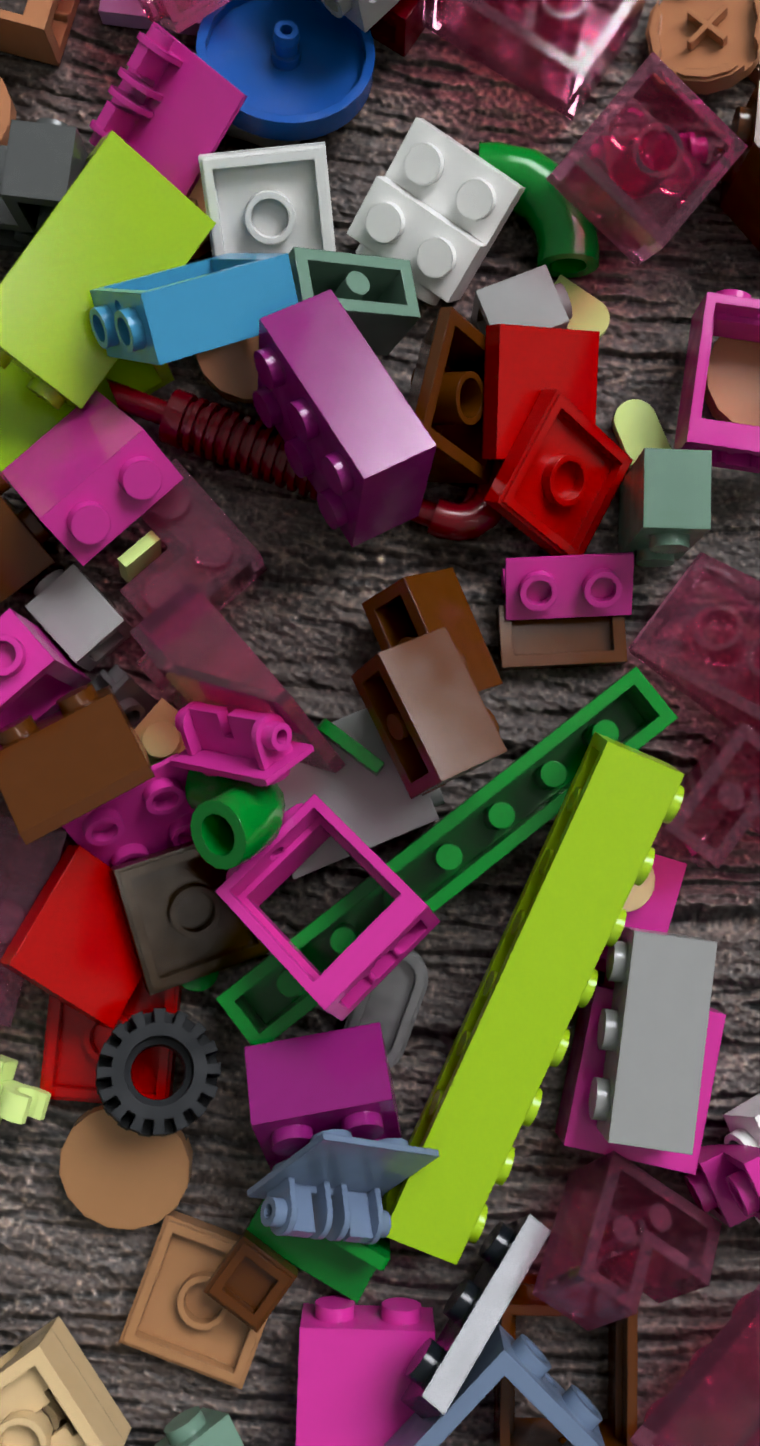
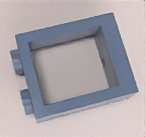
[384,1323,605,1446]

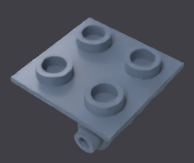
[247,1129,439,1245]

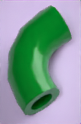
[478,142,600,278]
[185,770,285,870]

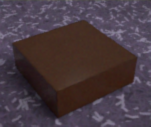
[203,1229,298,1333]

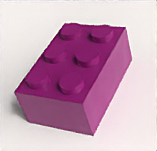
[253,289,437,548]

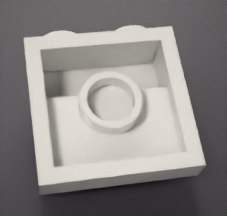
[346,117,526,306]

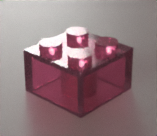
[546,52,748,267]

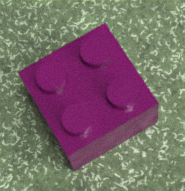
[244,1022,402,1171]

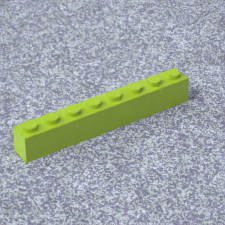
[382,732,685,1265]

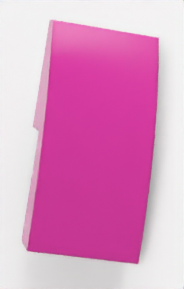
[684,1144,760,1228]

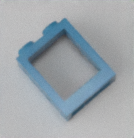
[90,253,298,365]

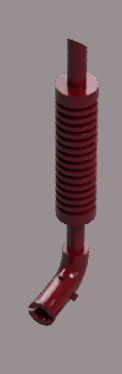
[106,378,503,542]

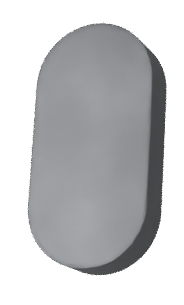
[344,950,428,1068]

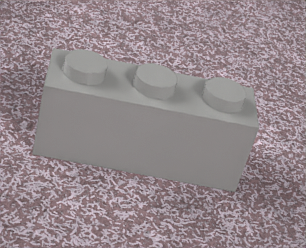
[589,926,718,1155]

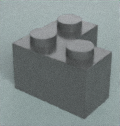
[0,118,89,253]

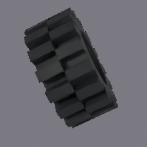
[96,1008,221,1137]

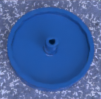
[196,0,375,141]

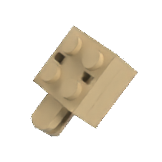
[0,1316,132,1446]

